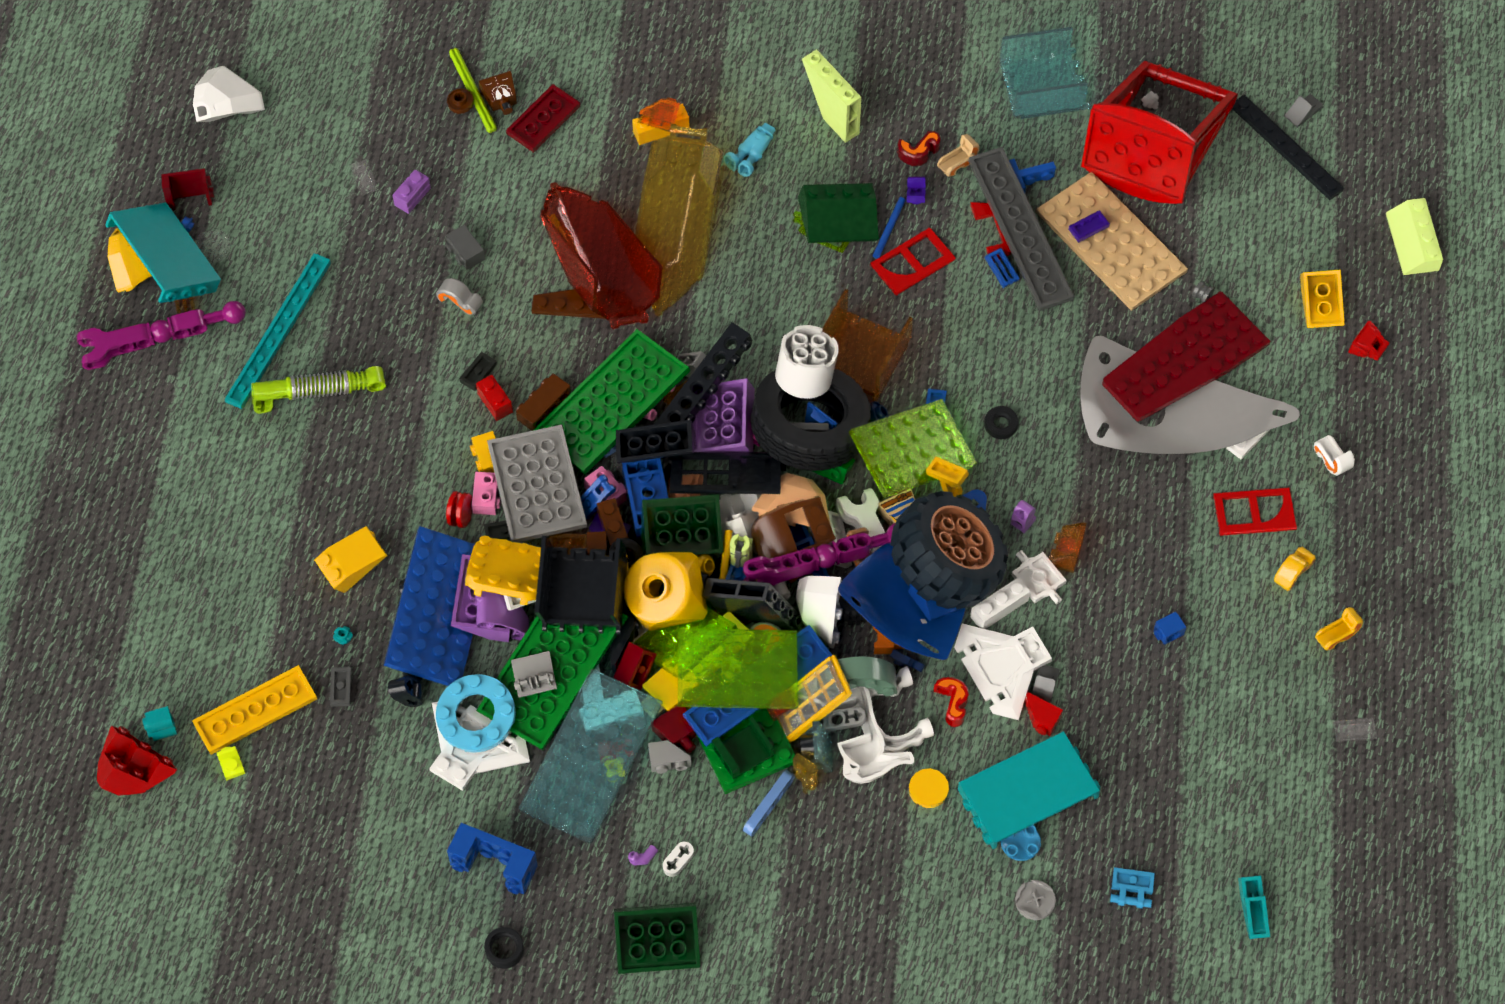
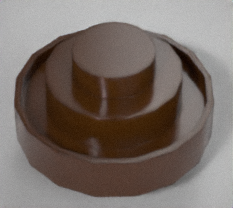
[447,88,474,114]

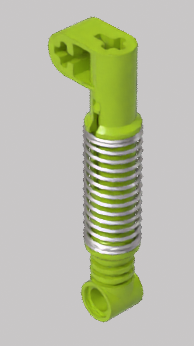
[251,366,386,414]

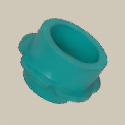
[333,626,353,645]

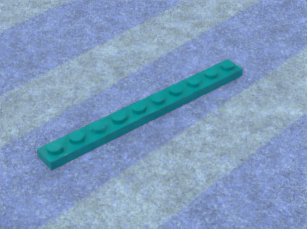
[225,253,331,409]

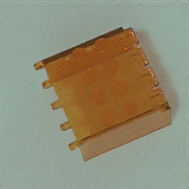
[822,289,913,402]

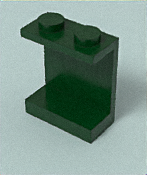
[711,717,775,779]

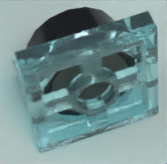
[801,721,833,773]

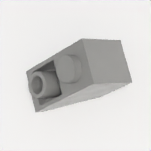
[648,740,691,774]

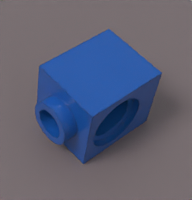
[1154,612,1186,645]

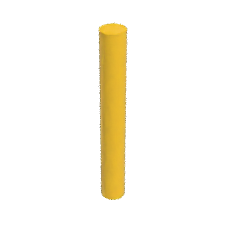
[719,530,733,579]

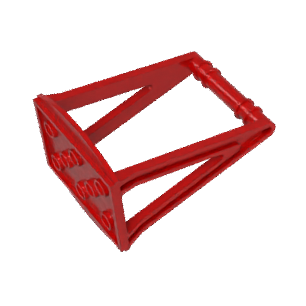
[1081,61,1238,204]

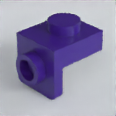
[907,177,926,204]

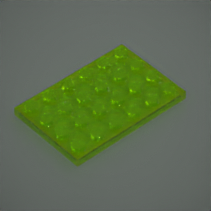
[849,399,978,498]
[677,628,798,709]

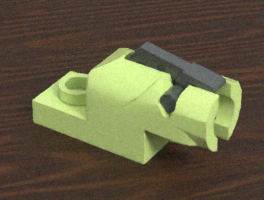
[730,534,753,568]

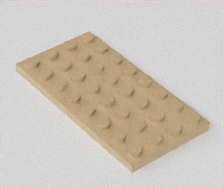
[1036,172,1188,311]

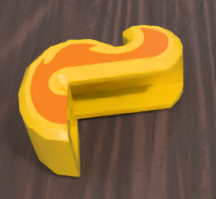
[1274,547,1316,591]
[1315,607,1363,650]

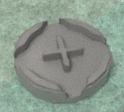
[1015,880,1056,920]

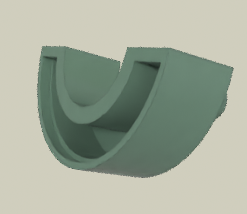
[817,656,897,697]

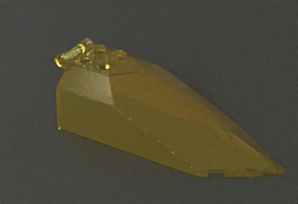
[631,124,724,316]

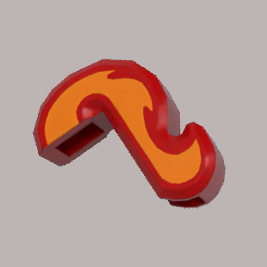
[933,677,969,727]

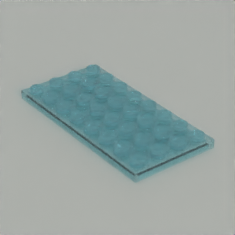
[518,668,663,844]

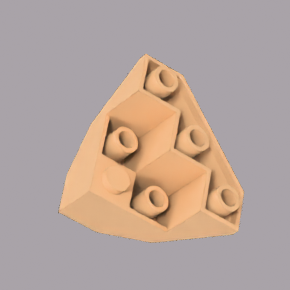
[752,473,830,531]

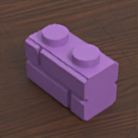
[392,170,431,214]

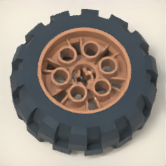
[890,491,1008,609]

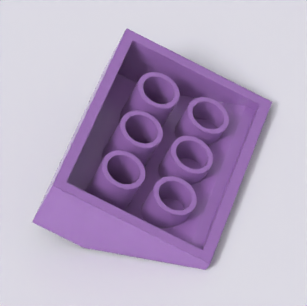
[693,378,755,452]
[451,554,511,642]

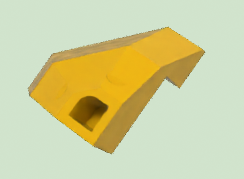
[108,228,152,292]

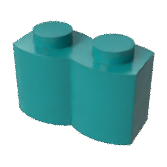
[142,706,177,741]

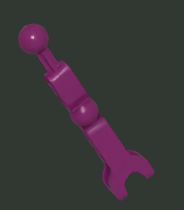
[77,301,246,370]
[743,523,896,586]

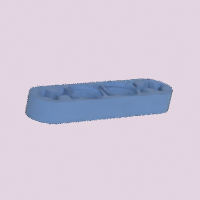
[743,770,795,837]

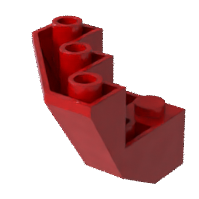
[97,726,177,796]

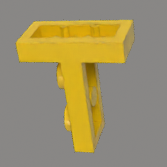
[926,456,969,497]

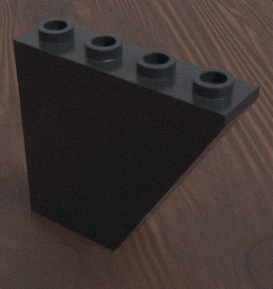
[702,578,801,634]

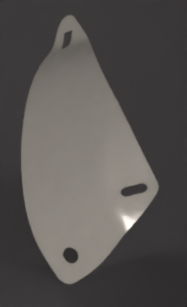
[1080,336,1300,454]

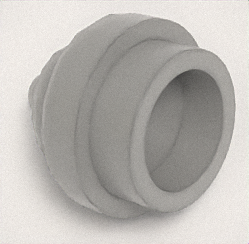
[1141,91,1159,109]

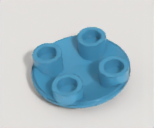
[1001,825,1041,861]

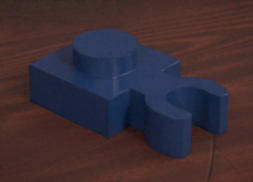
[890,650,925,672]

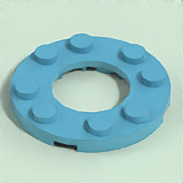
[436,674,516,753]

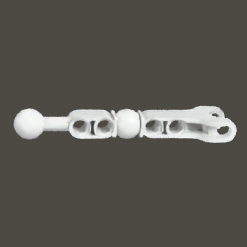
[836,488,927,641]

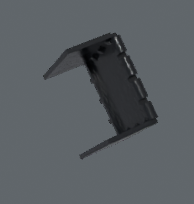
[535,535,628,634]

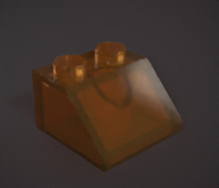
[637,98,680,132]
[1049,522,1087,573]

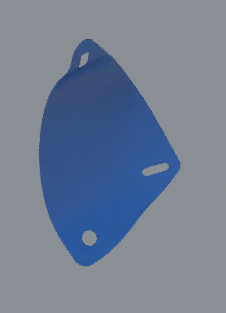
[838,489,987,660]

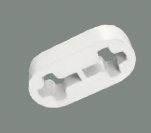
[663,842,694,877]

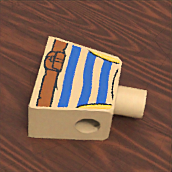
[878,488,915,526]

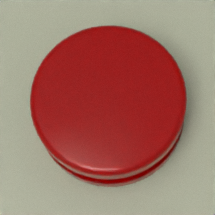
[446,491,473,528]

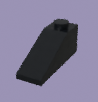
[611,611,640,673]

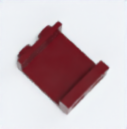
[161,168,215,211]

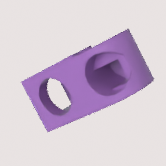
[1011,500,1036,534]

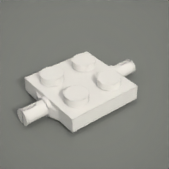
[1011,550,1066,604]

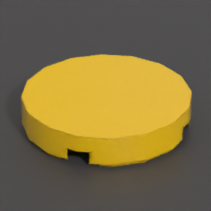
[909,768,949,808]

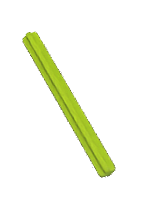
[449,48,497,133]

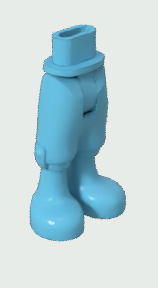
[723,123,776,177]

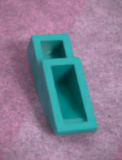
[1238,876,1270,939]

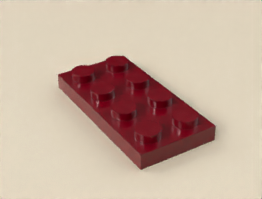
[506,84,580,153]

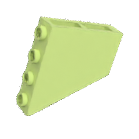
[802,49,861,143]

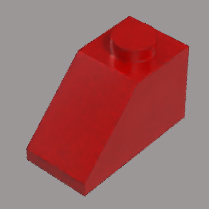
[1025,692,1063,736]

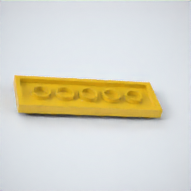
[192,665,317,755]

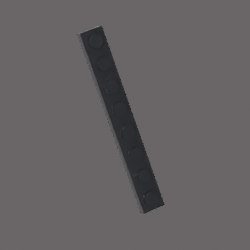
[1232,95,1344,200]

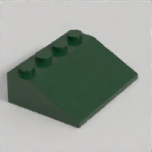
[798,183,879,243]
[641,494,723,556]
[614,902,701,974]

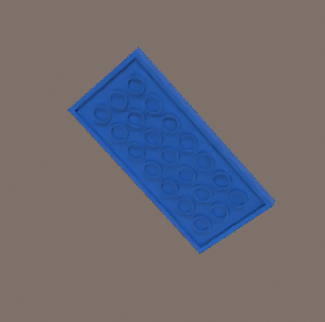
[383,526,475,686]

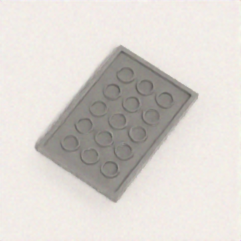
[487,425,587,542]

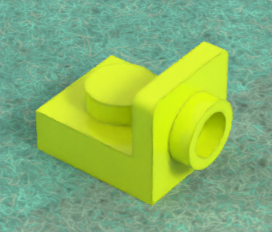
[217,746,245,781]

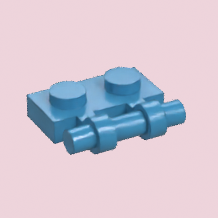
[1110,867,1155,909]

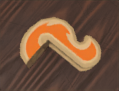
[937,134,980,177]

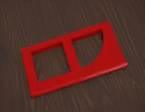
[870,227,956,296]
[1213,488,1297,536]

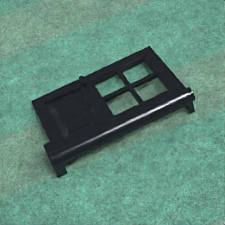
[668,452,786,494]

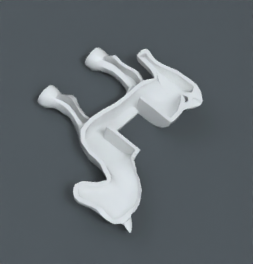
[795,666,934,784]

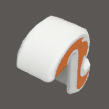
[1314,435,1355,476]

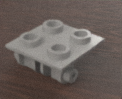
[511,651,557,698]

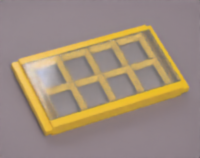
[771,654,852,743]

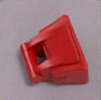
[1348,321,1390,360]

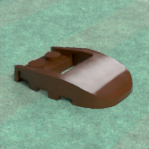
[751,496,836,558]

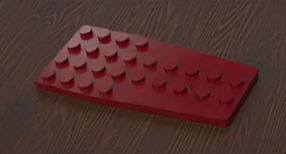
[1102,291,1271,421]

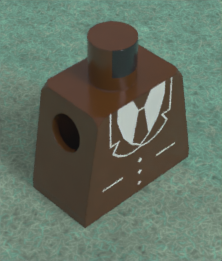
[478,71,517,115]

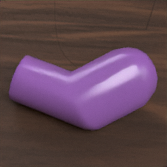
[628,845,658,866]

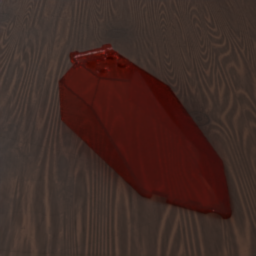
[540,182,663,329]

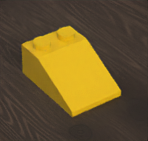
[1300,270,1345,328]
[314,526,387,593]

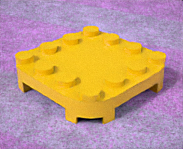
[465,536,541,605]

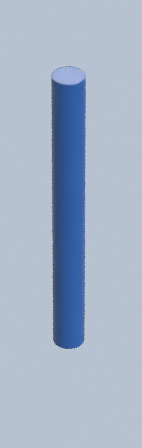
[873,197,906,259]

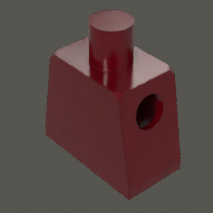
[651,702,696,753]

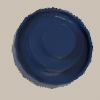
[870,401,889,429]

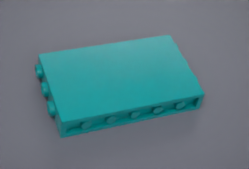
[105,202,221,303]
[958,731,1100,849]

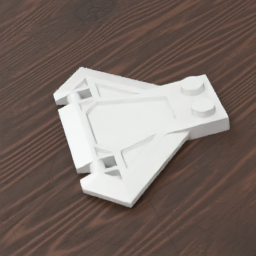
[954,623,1052,720]
[429,700,530,791]

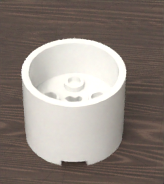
[775,325,838,398]

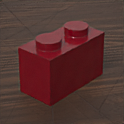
[613,641,657,690]

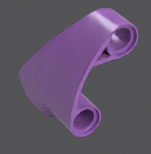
[475,591,529,641]

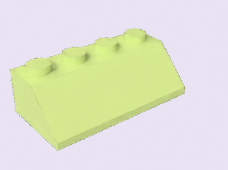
[1386,198,1443,275]

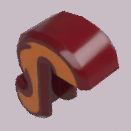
[897,131,941,166]

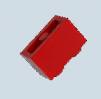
[476,375,513,421]

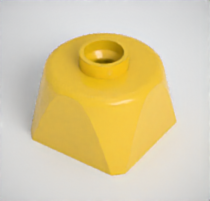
[624,552,708,631]

